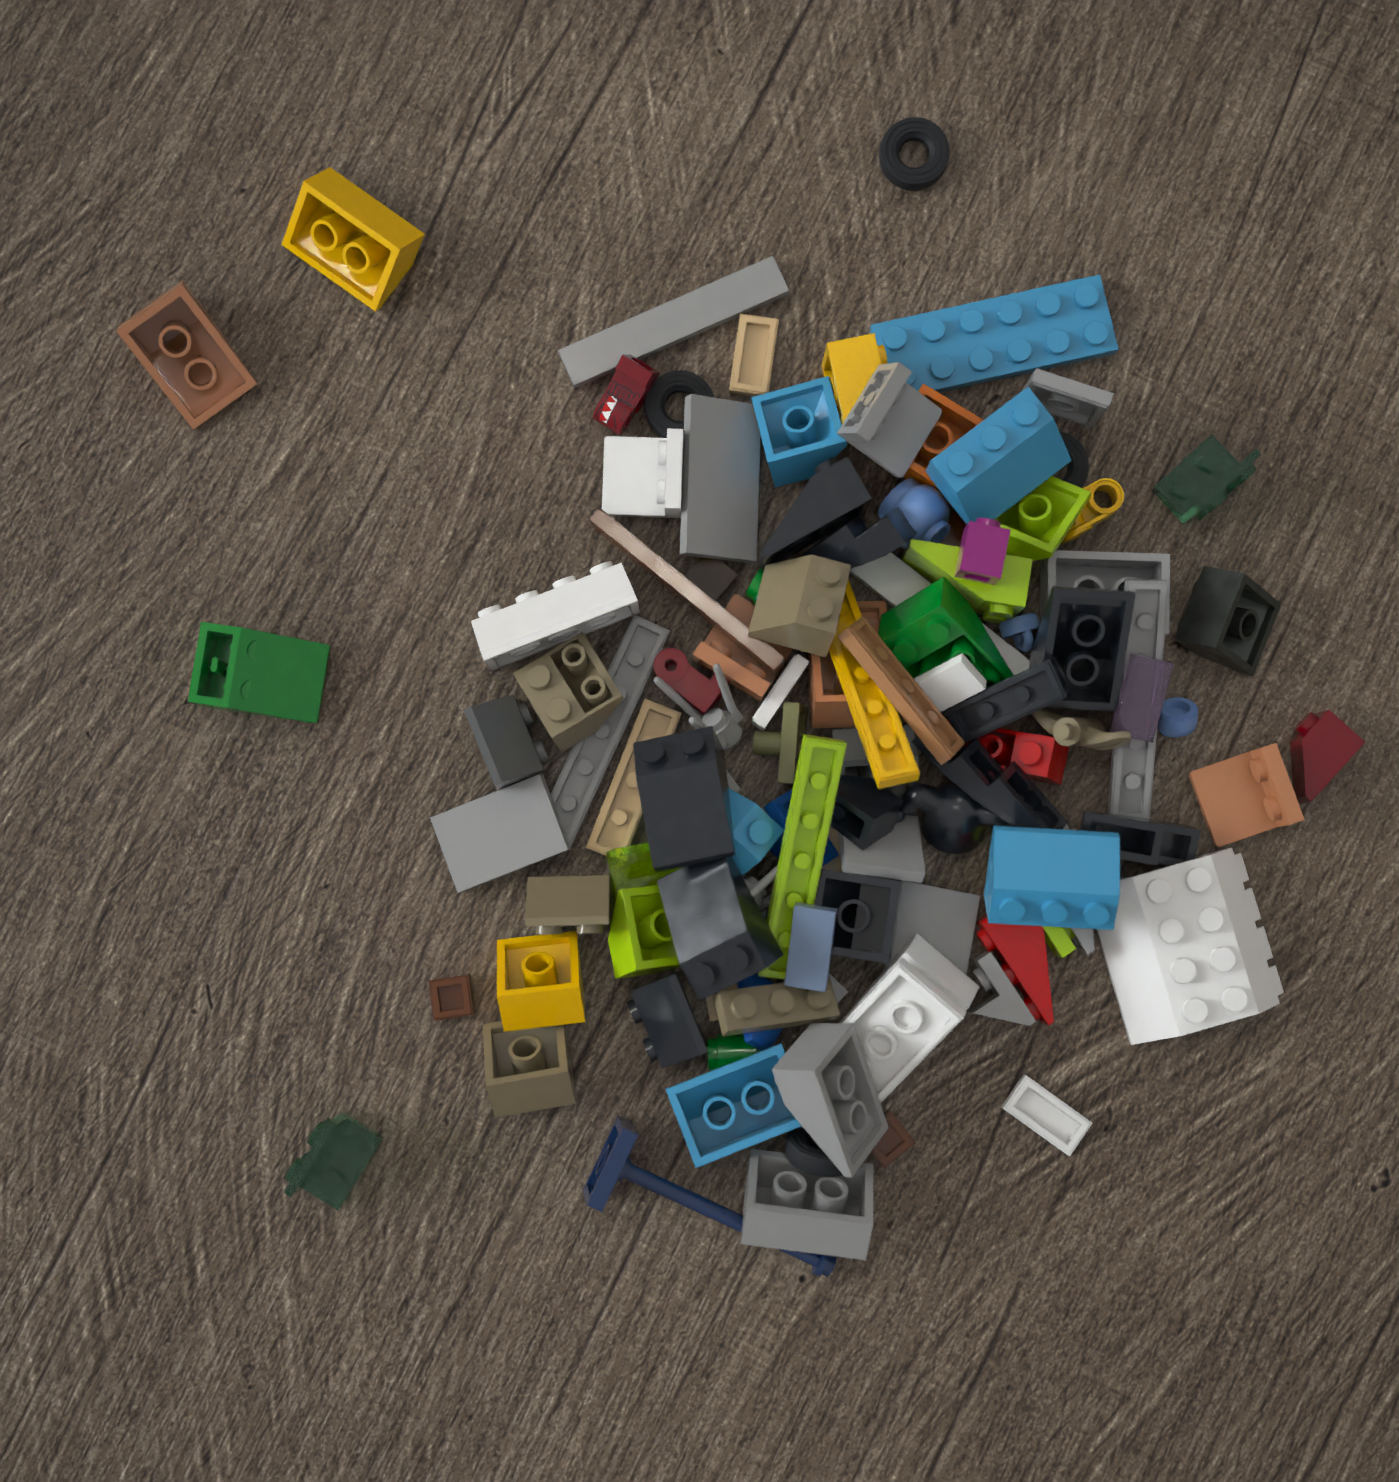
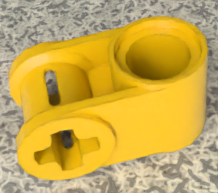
[1061,478,1124,545]

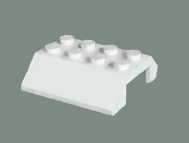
[1096,847,1284,1045]

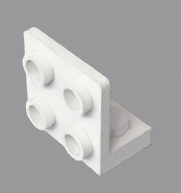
[602,428,684,518]

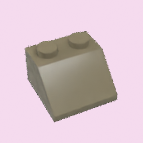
[747,554,851,657]
[483,1021,576,1118]

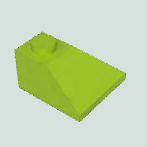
[995,476,1091,561]
[608,885,681,979]

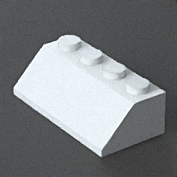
[471,561,640,671]

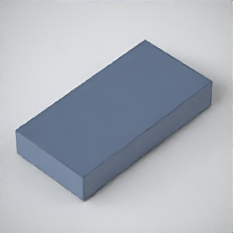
[784,902,837,992]

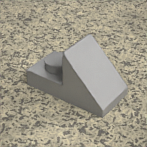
[967,951,1036,1026]

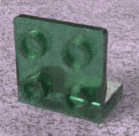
[1151,434,1261,524]
[284,1112,384,1210]

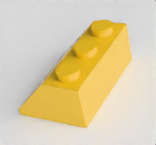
[281,167,425,312]

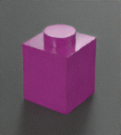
[954,518,1011,585]

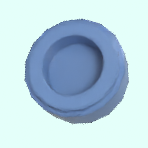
[999,612,1040,653]
[1158,697,1198,738]

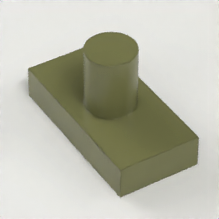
[753,702,808,786]

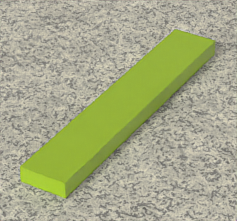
[757,734,847,980]

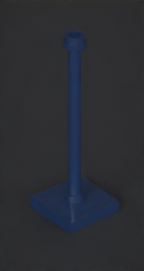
[583,1116,837,1277]

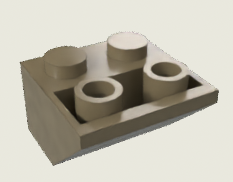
[513,632,623,753]
[525,875,612,935]

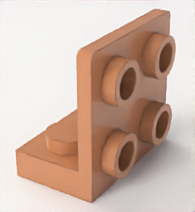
[693,594,794,702]
[1189,743,1305,847]

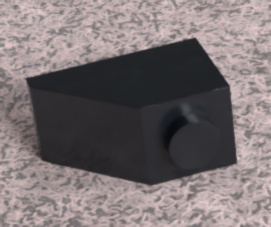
[830,774,903,850]

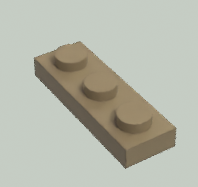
[713,977,840,1036]

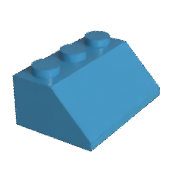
[925,387,1072,525]
[984,826,1120,930]
[666,1043,802,1168]

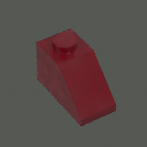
[1290,709,1365,804]

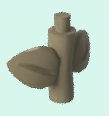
[1032,708,1132,750]

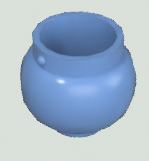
[878,478,951,549]

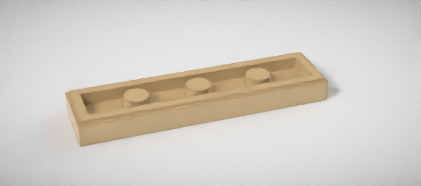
[586,699,682,863]

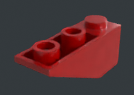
[947,720,1069,785]
[975,914,1054,1026]

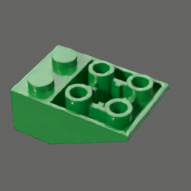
[878,577,1014,714]
[187,622,331,724]

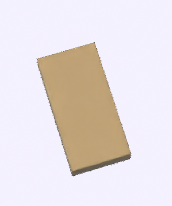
[729,314,779,397]

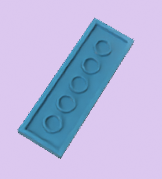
[869,275,1119,393]

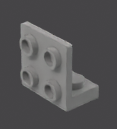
[837,362,942,478]

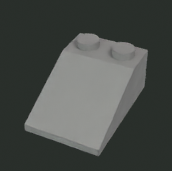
[772,1023,889,1177]

